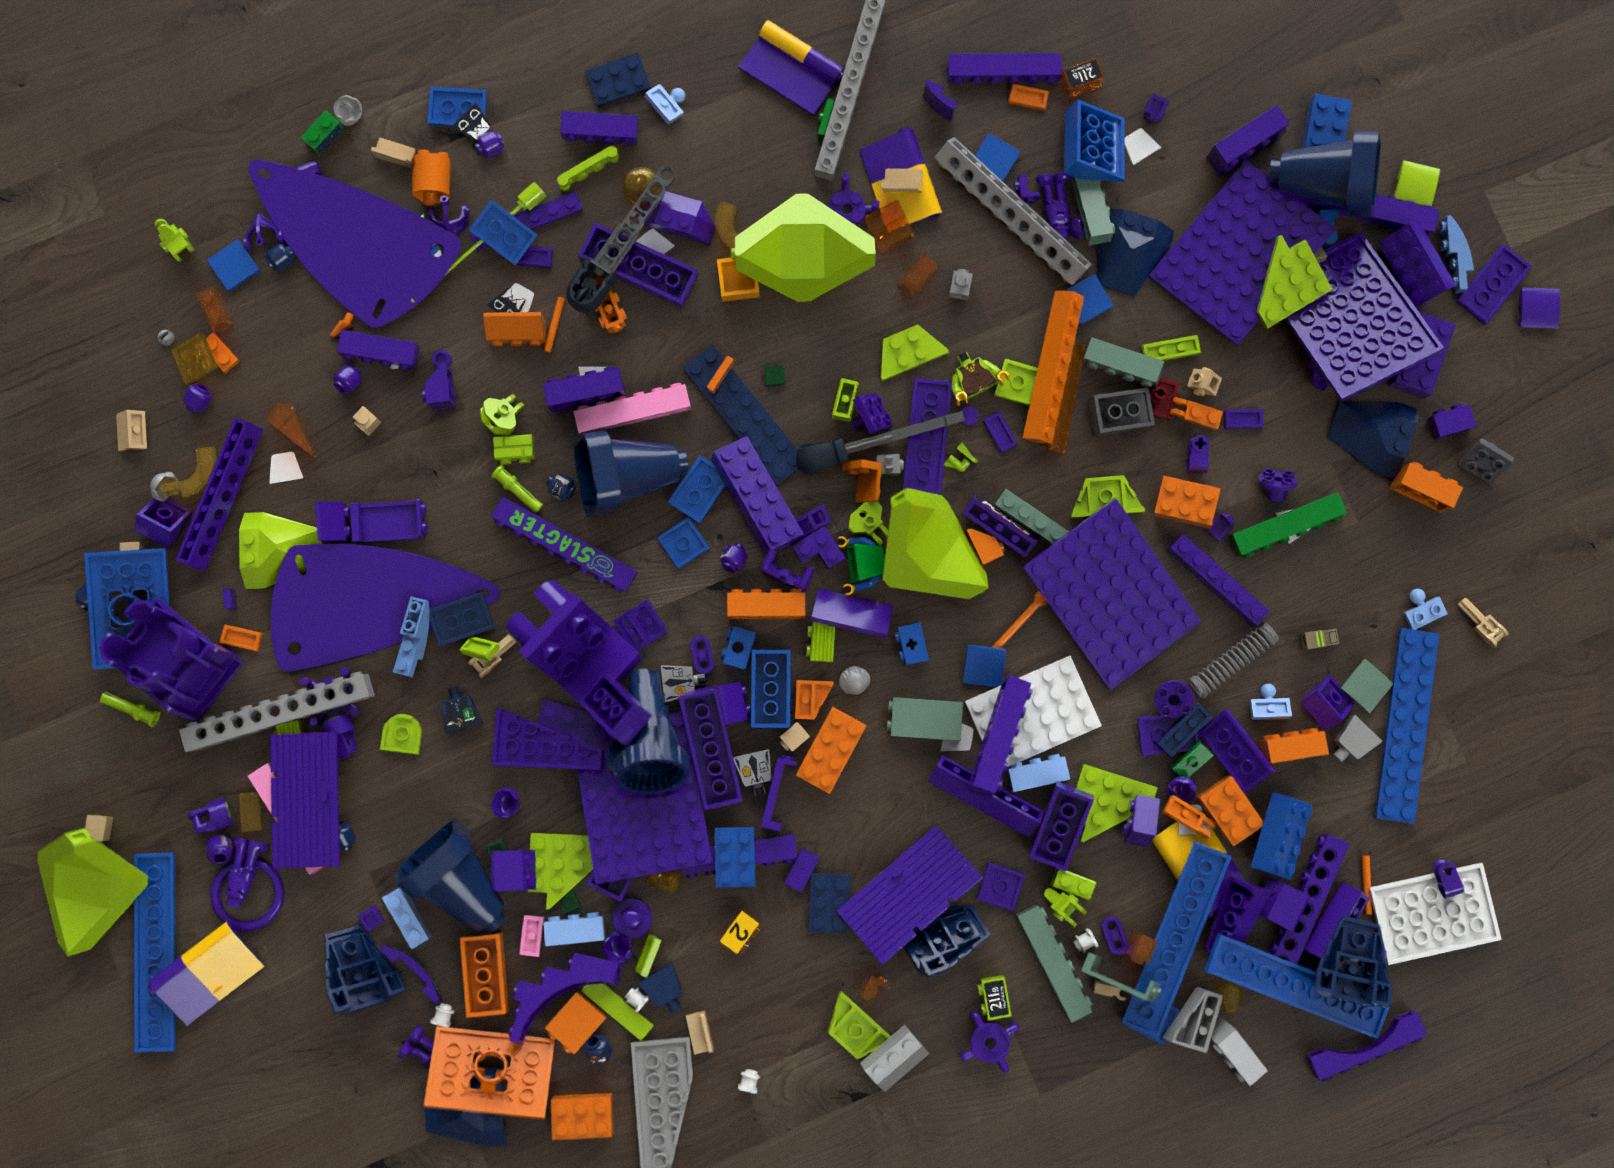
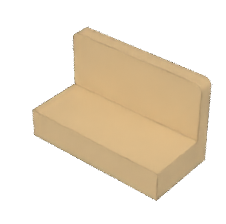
[371,138,417,168]
[881,169,923,192]
[116,410,147,451]
[686,1011,714,1055]

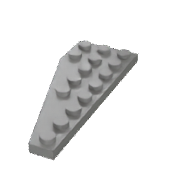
[631,1037,693,1168]

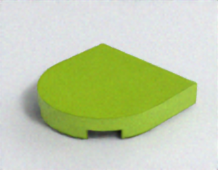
[380,714,422,755]

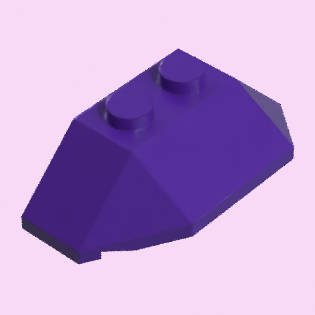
[638,191,715,245]

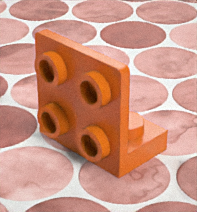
[842,460,882,503]

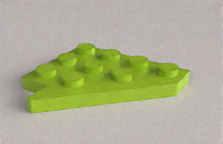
[1256,235,1333,329]
[1076,764,1158,842]
[528,833,593,910]

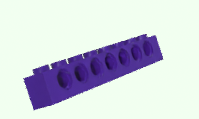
[176,418,264,571]
[1269,833,1350,965]

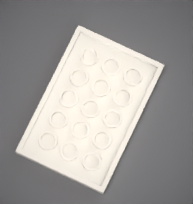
[964,656,1102,767]
[1369,863,1502,965]

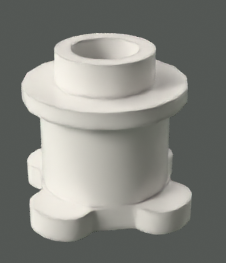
[1073,928,1099,953]
[625,987,649,1013]
[430,1003,455,1027]
[738,1069,760,1093]

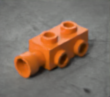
[593,276,627,333]

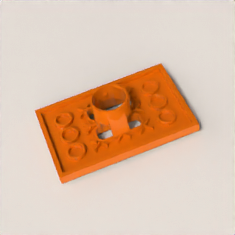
[424,1026,555,1120]

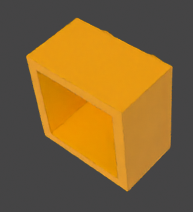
[717,258,760,302]

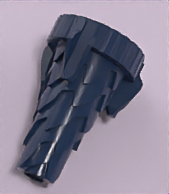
[606,668,689,794]

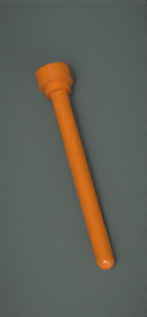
[992,591,1048,648]

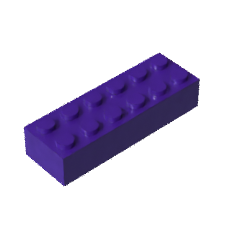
[578,223,699,309]
[710,436,804,556]
[966,675,1032,798]
[679,685,743,810]

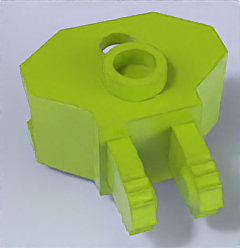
[155,219,195,262]
[480,394,524,436]
[848,501,888,546]
[1044,888,1087,927]

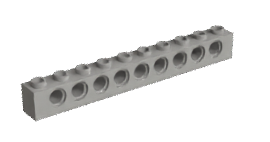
[815,0,885,181]
[934,137,1092,285]
[179,671,375,752]

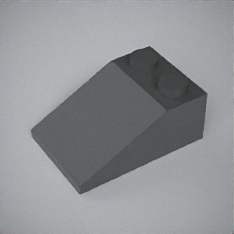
[1087,388,1155,437]

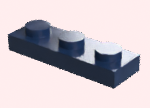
[1157,703,1212,757]

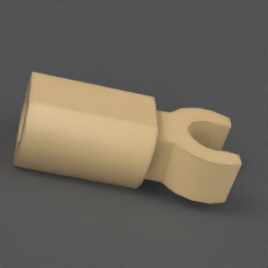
[1092,980,1126,1001]

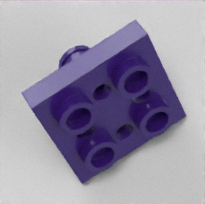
[852,393,893,434]

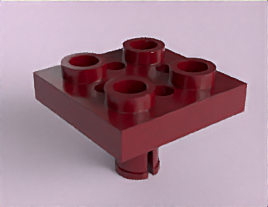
[1138,378,1180,420]

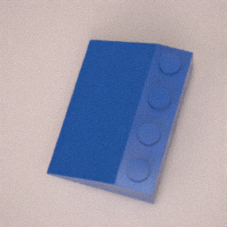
[1064,100,1125,182]

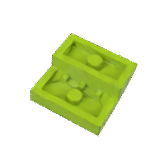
[1393,160,1440,206]

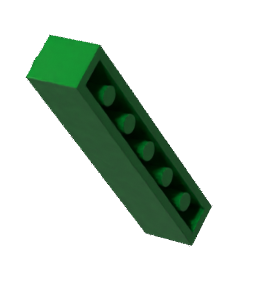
[1229,492,1347,558]

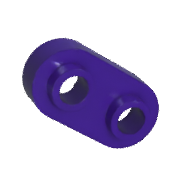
[691,636,714,674]
[1101,916,1128,955]

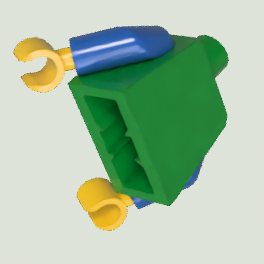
[837,536,885,595]

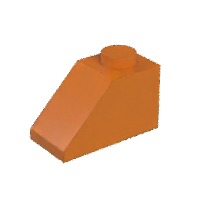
[965,528,1005,566]

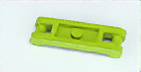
[557,146,619,191]

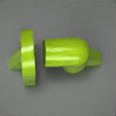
[944,442,978,472]

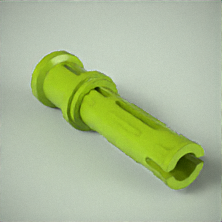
[491,464,543,513]
[100,691,160,727]

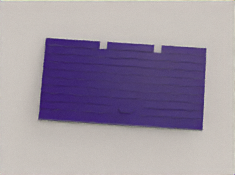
[270,732,340,868]
[837,825,983,965]

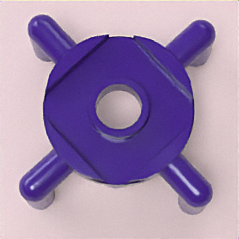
[828,173,880,226]
[761,548,814,593]
[300,667,362,726]
[959,1010,1020,1073]

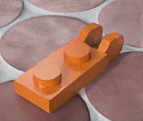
[1170,397,1223,430]
[1162,795,1216,839]

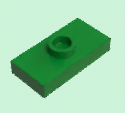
[818,98,835,141]
[1171,741,1214,778]

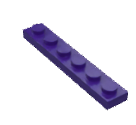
[470,191,583,251]

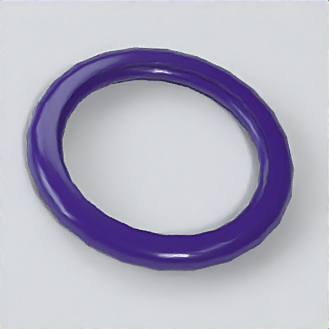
[210,857,284,931]

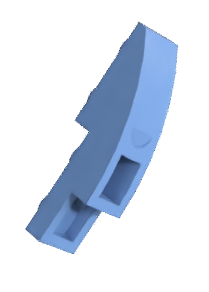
[1439,215,1474,294]
[393,597,429,678]

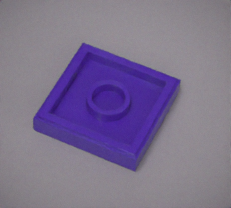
[976,862,1026,912]

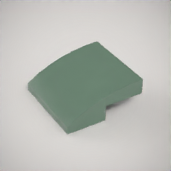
[1340,659,1393,714]

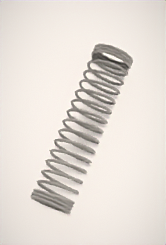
[1189,622,1279,698]

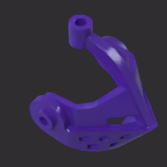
[428,196,470,236]
[244,213,286,252]

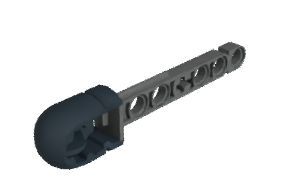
[566,165,675,313]
[796,411,965,476]

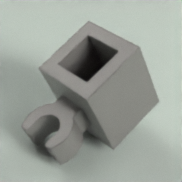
[948,269,973,300]
[876,454,904,477]

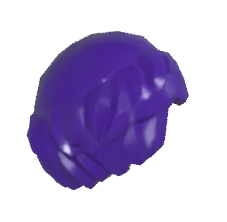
[1166,776,1197,803]
[491,788,520,819]
[603,932,632,964]

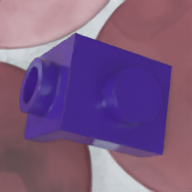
[1014,174,1040,204]

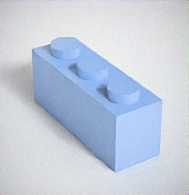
[1007,754,1070,792]
[382,888,433,949]
[543,912,606,946]

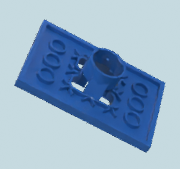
[84,548,170,669]

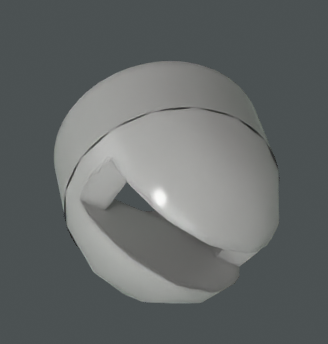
[158,330,175,346]

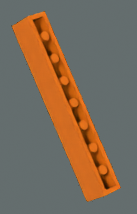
[1023,291,1084,444]

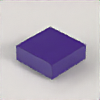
[223,589,237,610]
[357,905,385,932]

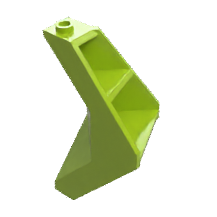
[731,194,875,302]
[883,488,989,599]
[38,829,148,956]

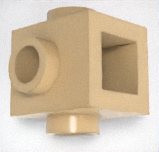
[1188,367,1222,396]

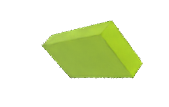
[460,636,500,661]
[635,934,661,977]

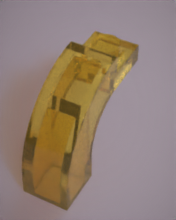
[715,201,738,253]
[160,446,218,499]

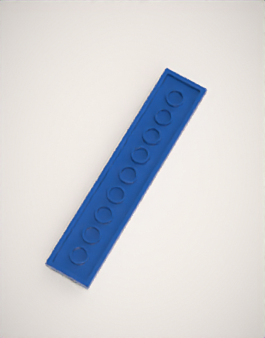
[1374,628,1439,824]
[1121,841,1231,1038]
[134,852,176,1052]
[1204,934,1389,1039]

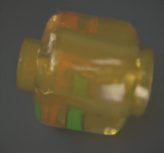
[1218,983,1243,1012]

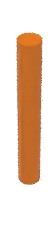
[544,297,565,353]
[1362,855,1372,915]

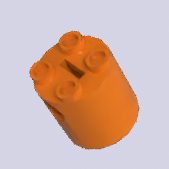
[412,150,451,206]

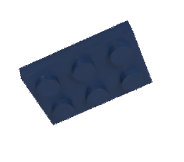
[585,53,651,107]
[429,592,495,647]
[808,873,850,934]

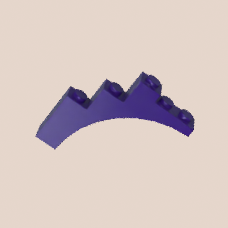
[509,953,623,1046]

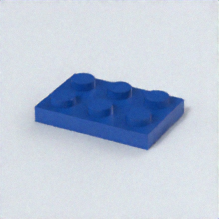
[427,87,488,127]
[469,200,538,265]
[668,455,725,524]
[715,827,755,888]

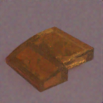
[864,200,915,254]

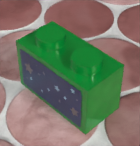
[300,110,345,157]

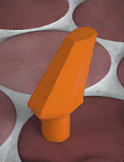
[330,312,354,338]

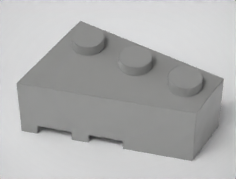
[1162,987,1223,1053]
[1210,1015,1268,1086]

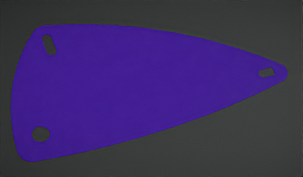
[248,159,461,328]
[271,544,500,672]

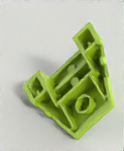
[239,512,322,589]

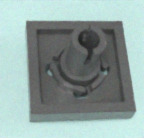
[1458,438,1514,485]

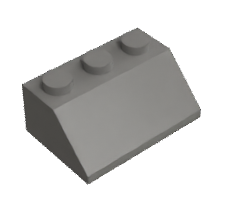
[860,1024,930,1092]

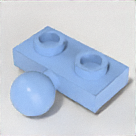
[644,84,685,124]
[1403,589,1447,630]
[1250,684,1292,720]

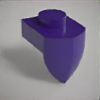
[1144,93,1170,123]
[1069,217,1086,239]
[1205,513,1234,542]

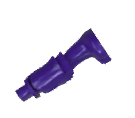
[1035,172,1071,239]
[226,837,270,908]
[397,1024,434,1070]

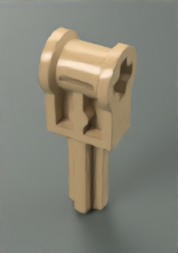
[1458,598,1509,648]
[468,634,517,678]

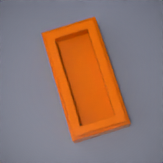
[1008,84,1049,111]
[707,356,734,395]
[219,624,263,652]

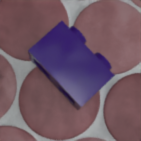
[1427,404,1476,440]

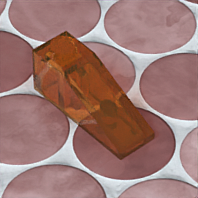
[266,402,317,457]

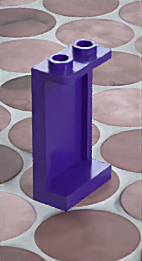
[350,499,428,544]
[761,755,797,831]

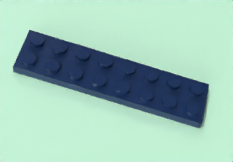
[683,344,800,486]

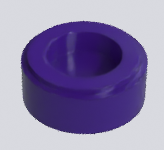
[432,350,452,368]
[961,406,979,426]

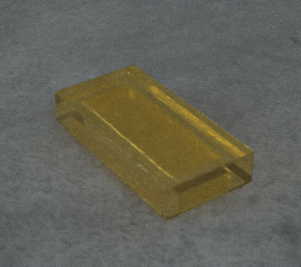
[239,792,263,832]

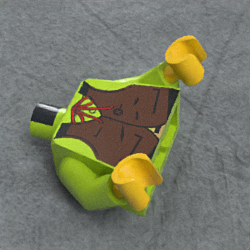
[951,352,1010,406]

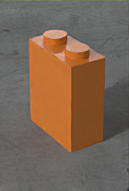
[545,990,607,1054]

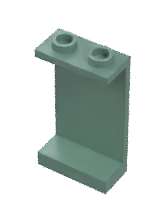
[887,697,963,741]
[1081,953,1162,1002]

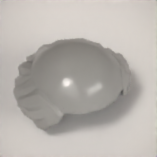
[333,95,362,126]
[150,472,179,501]
[839,666,870,695]

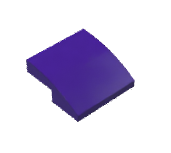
[923,79,957,122]
[1518,287,1560,328]
[613,599,669,651]

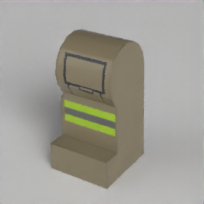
[1300,629,1340,650]

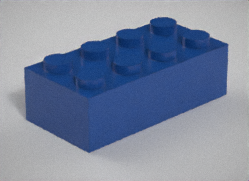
[1301,94,1352,148]
[751,650,791,728]
[1251,792,1312,880]

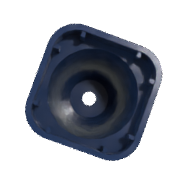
[1269,130,1381,218]
[574,431,688,518]
[395,819,506,934]

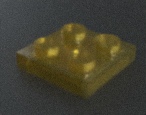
[171,333,218,384]

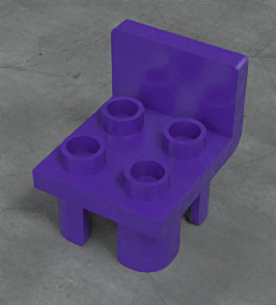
[506,580,642,709]
[99,597,245,722]

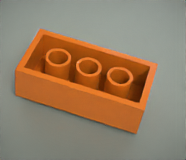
[727,589,805,619]
[796,707,867,794]
[460,932,509,1018]

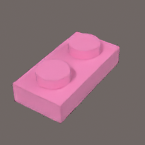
[519,915,544,957]

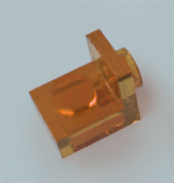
[860,975,890,1001]

